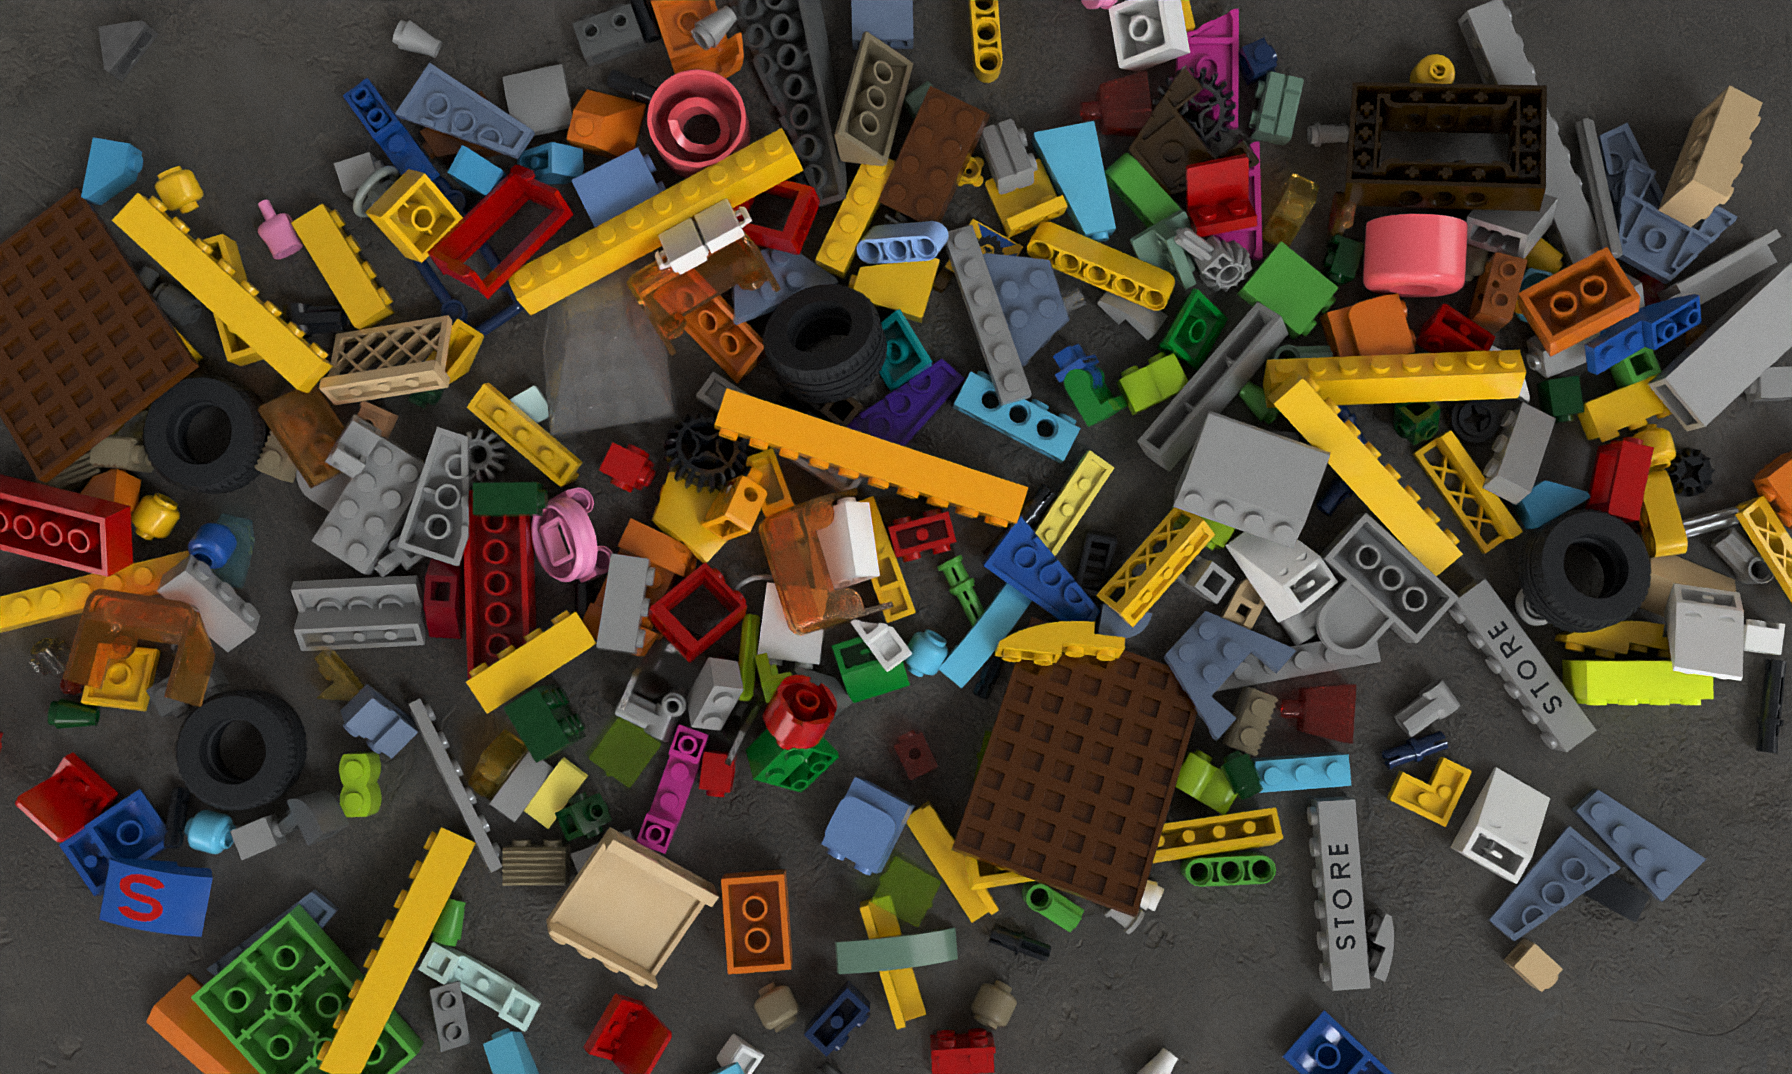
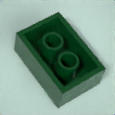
[503,684,586,763]

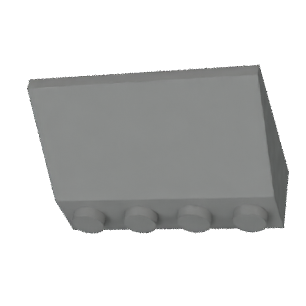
[1173,411,1330,548]

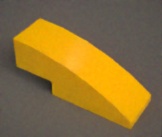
[746,448,808,551]

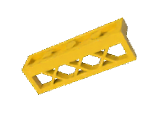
[467,382,583,487]
[1412,430,1523,554]
[1735,495,1792,603]
[1096,507,1215,628]
[906,801,999,923]
[860,893,926,1030]

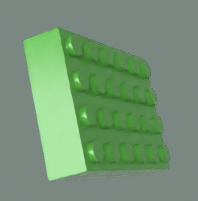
[191,904,424,1074]

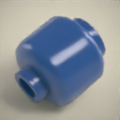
[188,523,237,569]

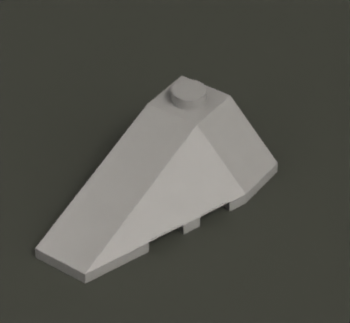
[397,427,469,566]

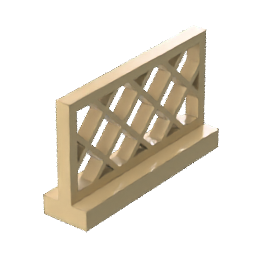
[319,315,452,405]

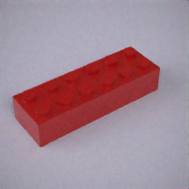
[0,474,133,577]
[464,490,537,679]

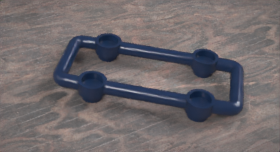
[393,176,524,336]

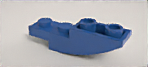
[343,78,440,181]
[1584,294,1702,375]

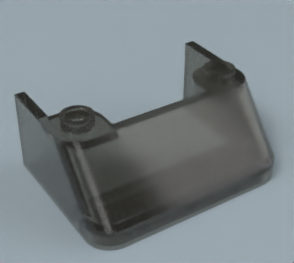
[619,627,765,766]

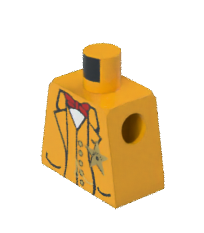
[700,466,767,541]

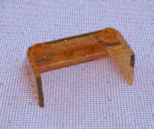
[627,230,781,356]
[759,488,894,636]
[63,589,215,707]

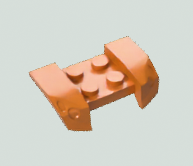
[650,0,744,79]
[582,518,697,656]

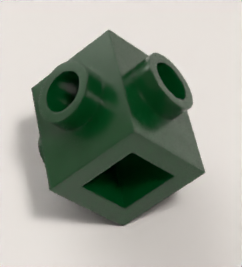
[1393,402,1441,446]
[555,792,612,842]

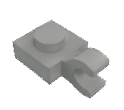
[374,535,427,578]

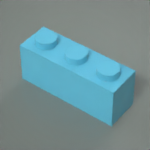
[1251,752,1351,793]

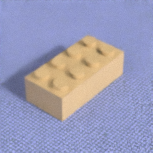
[1658,85,1763,228]

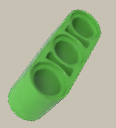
[1104,152,1180,228]
[1180,851,1276,887]

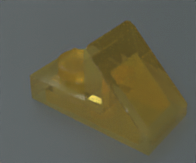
[314,650,365,701]

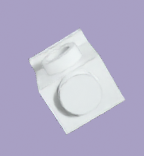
[1743,619,1785,655]

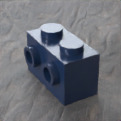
[804,981,871,1057]

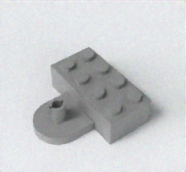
[296,436,425,575]
[1316,513,1459,655]

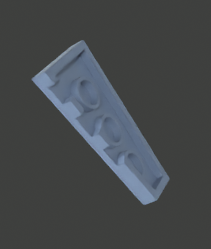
[395,63,535,159]

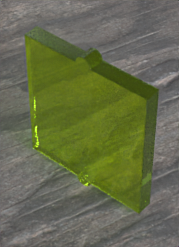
[589,717,662,789]
[870,856,941,928]

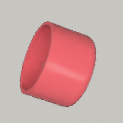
[647,69,750,178]
[1363,214,1468,298]

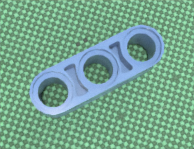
[856,221,949,264]

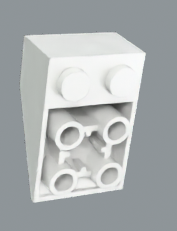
[1225,532,1338,623]
[1664,583,1744,681]
[1450,767,1550,884]

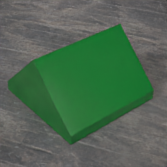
[1156,288,1228,371]

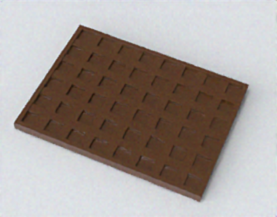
[0,187,199,483]
[951,617,1197,917]

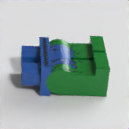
[1053,344,1128,427]

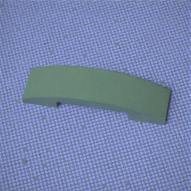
[835,927,958,974]

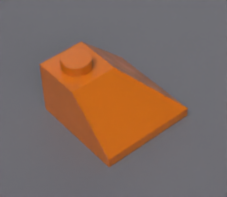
[566,89,646,159]

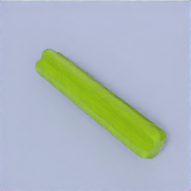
[738,614,760,701]

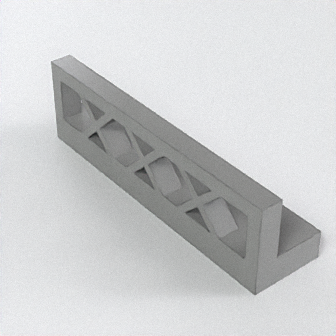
[1657,229,1781,305]

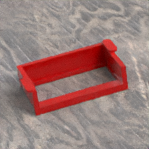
[427,165,574,299]

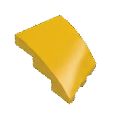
[652,472,727,563]

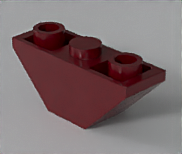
[424,553,465,639]

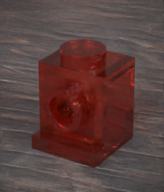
[894,729,938,781]

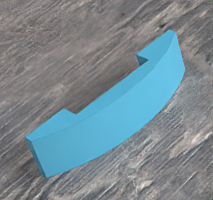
[939,582,1032,688]

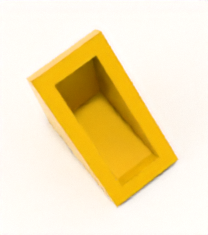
[425,319,484,384]

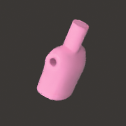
[258,200,303,259]

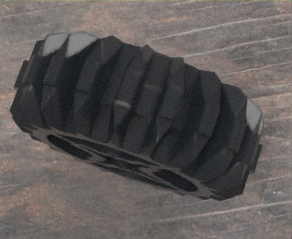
[1152,66,1236,148]
[663,411,747,494]

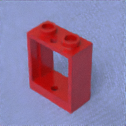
[732,180,820,256]
[1585,437,1654,523]
[648,562,747,663]

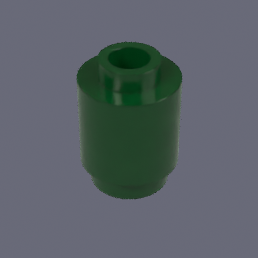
[1220,751,1263,800]

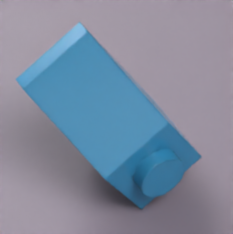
[81,137,143,205]
[517,142,584,184]
[447,145,507,198]
[1511,480,1590,530]

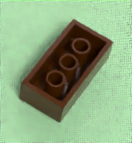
[878,86,990,223]

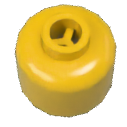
[1410,54,1455,84]
[155,166,204,214]
[1632,424,1676,471]
[131,493,180,541]

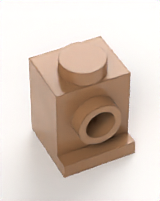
[357,401,399,438]

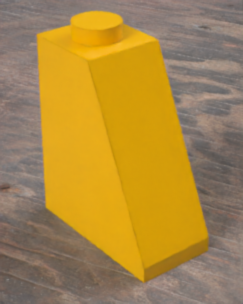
[848,258,940,323]

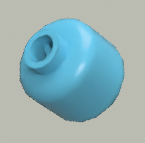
[905,629,949,677]
[184,810,236,854]

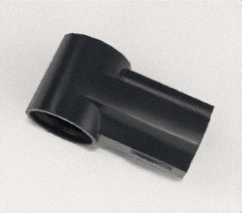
[282,303,348,338]

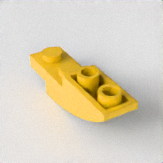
[858,496,916,623]
[995,621,1125,666]
[1555,621,1671,659]

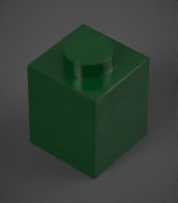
[1537,376,1584,424]

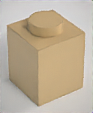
[1503,938,1563,992]

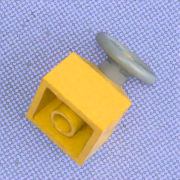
[353,166,463,263]

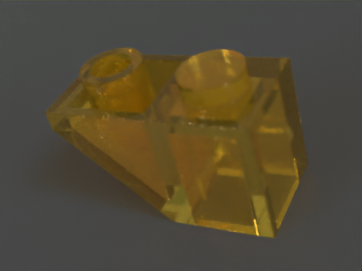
[1262,172,1320,247]
[468,729,528,801]

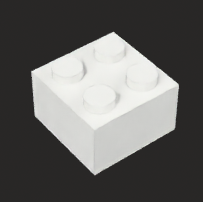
[1108,0,1190,72]

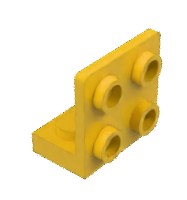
[985,159,1067,238]

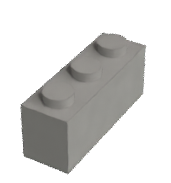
[1482,402,1556,505]
[596,553,655,654]
[157,554,260,652]

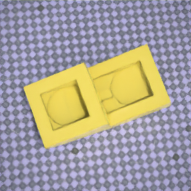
[524,757,589,829]

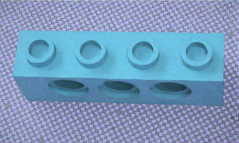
[953,371,1081,464]

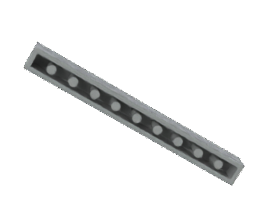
[1458,0,1601,270]

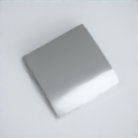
[502,64,573,136]

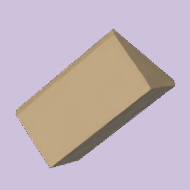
[1640,552,1736,618]

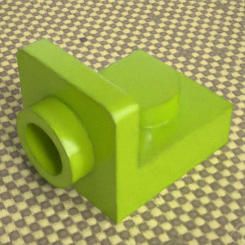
[755,653,792,703]

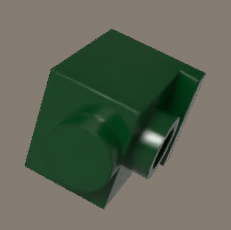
[1322,234,1365,286]

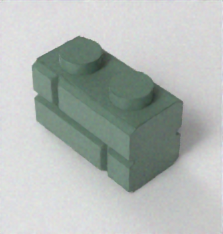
[1247,71,1304,146]

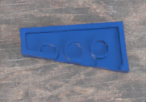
[982,515,1101,622]

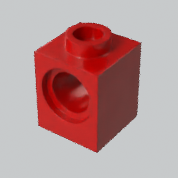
[699,749,737,797]

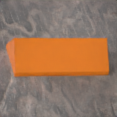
[653,268,766,383]
[146,974,260,1074]

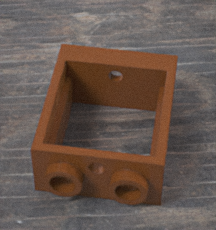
[1467,252,1527,334]

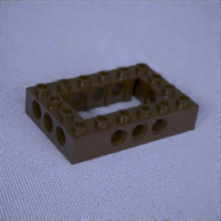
[1344,82,1547,212]

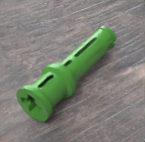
[937,554,985,626]

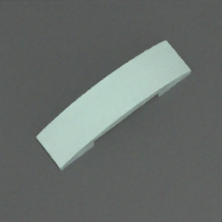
[418,942,541,1032]

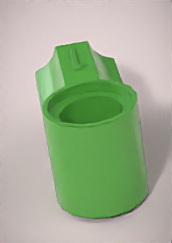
[1022,881,1084,932]

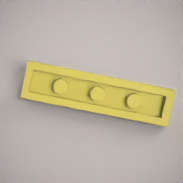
[1033,450,1114,556]

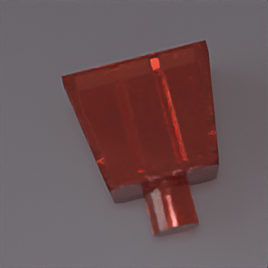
[1080,71,1152,137]
[1281,683,1356,744]

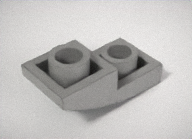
[1097,291,1168,340]
[489,751,554,823]
[1366,909,1394,982]

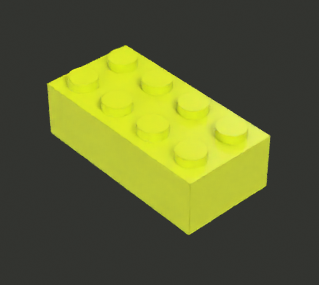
[1562,660,1714,705]

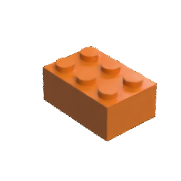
[1518,247,1641,357]
[721,869,793,975]

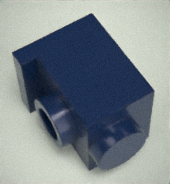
[1239,38,1277,86]

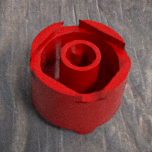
[763,675,837,750]

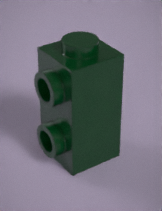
[473,482,548,517]

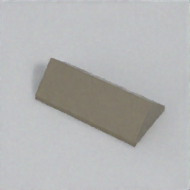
[834,31,914,166]

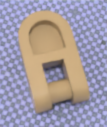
[1220,578,1265,630]

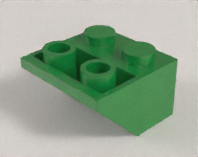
[832,626,910,704]
[746,729,839,793]

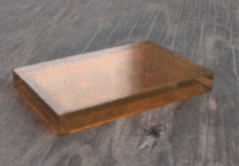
[258,385,345,489]

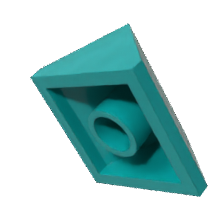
[879,309,932,392]

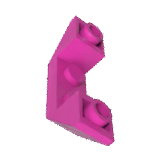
[636,724,709,854]

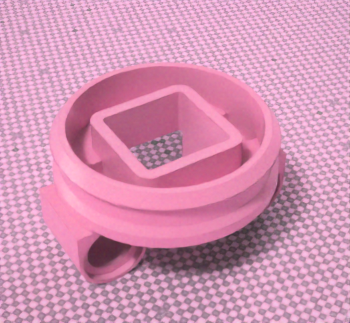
[531,487,613,583]

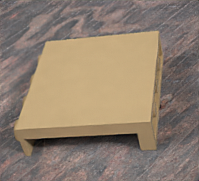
[546,827,719,989]

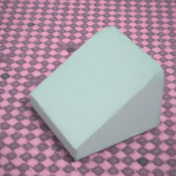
[509,386,554,424]

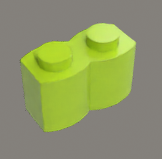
[1116,352,1189,415]
[1175,749,1238,815]
[339,751,382,817]

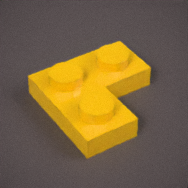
[1386,757,1472,827]

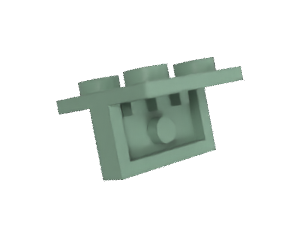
[1130,209,1197,290]

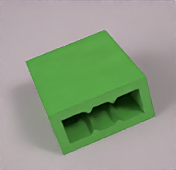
[1237,241,1338,340]

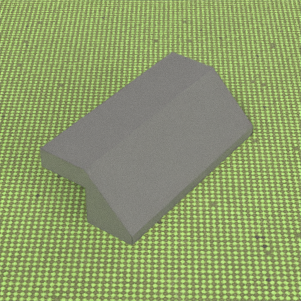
[291,575,426,651]

